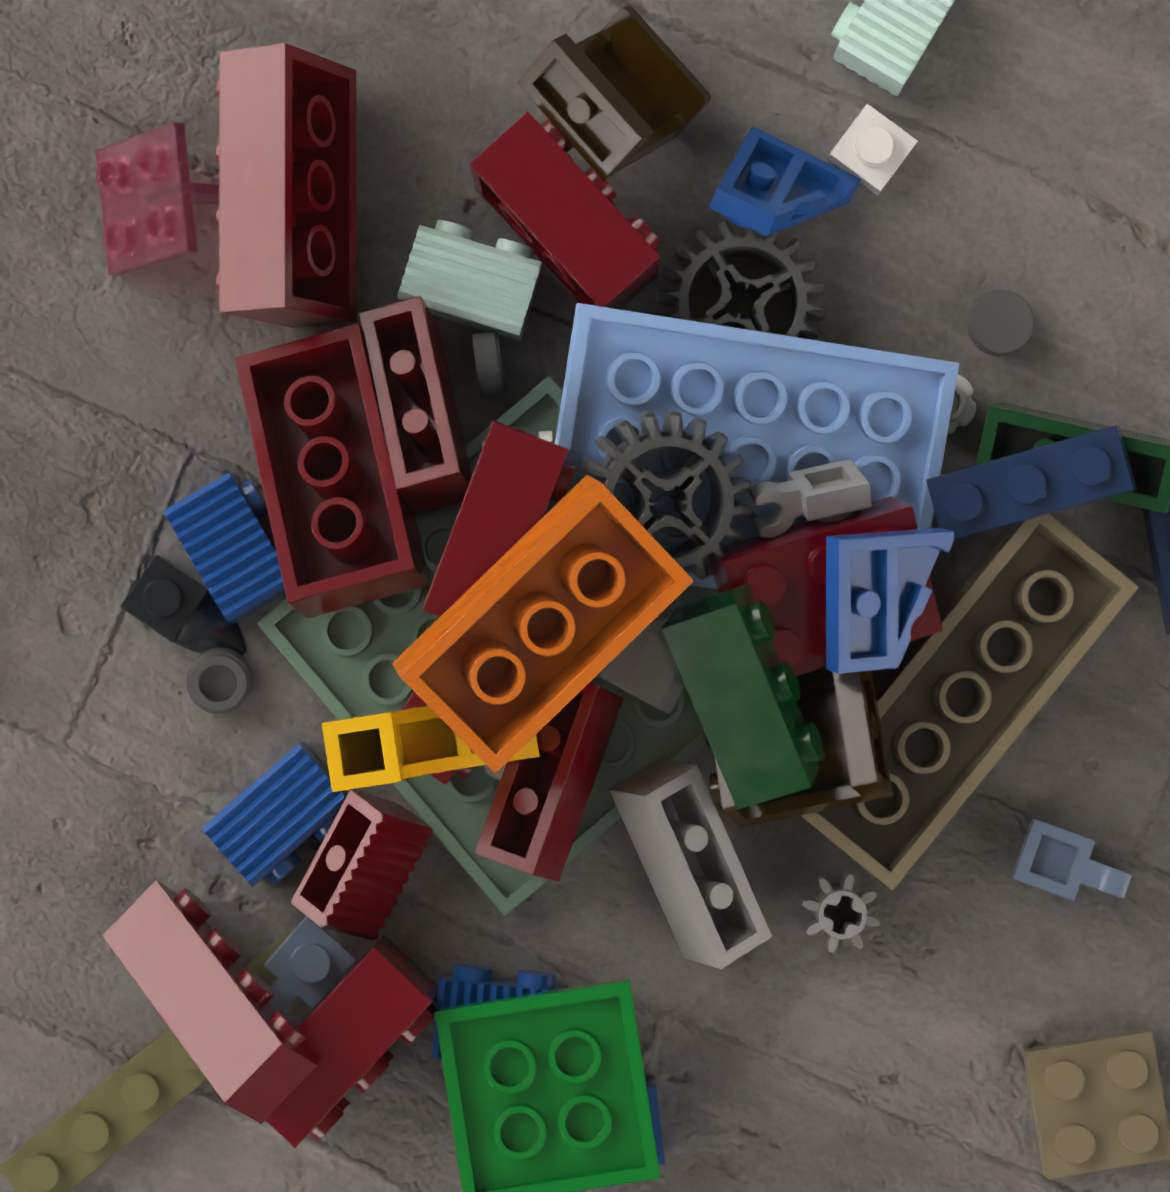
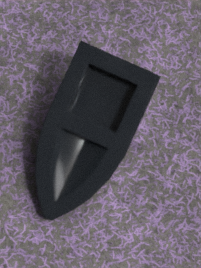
[119,554,247,656]

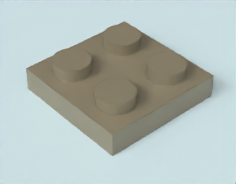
[1022,1028,1170,1180]

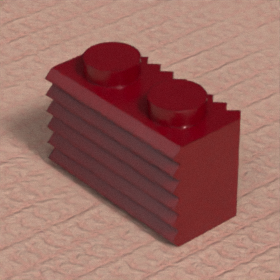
[290,789,433,940]

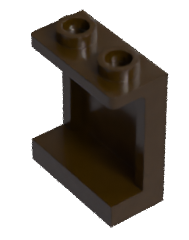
[517,5,711,180]
[700,671,893,827]

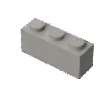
[609,759,772,969]

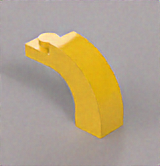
[322,706,540,792]

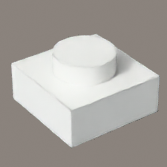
[827,104,918,196]

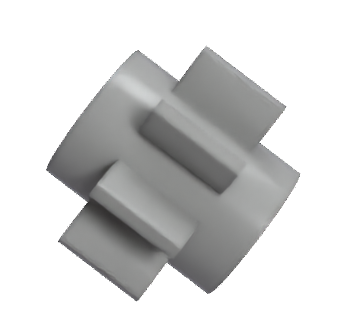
[800,872,880,953]

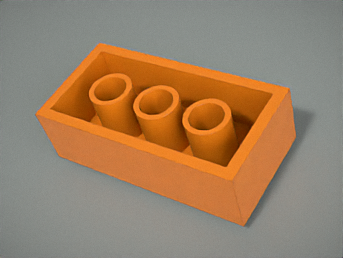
[392,475,694,774]

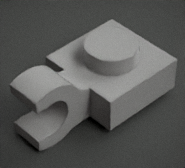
[749,459,872,537]

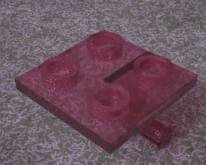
[95,122,219,276]

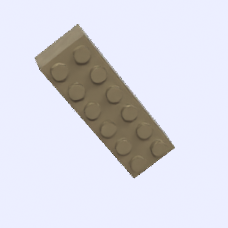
[800,514,1139,891]

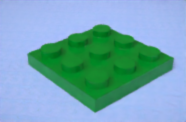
[435,978,661,1192]

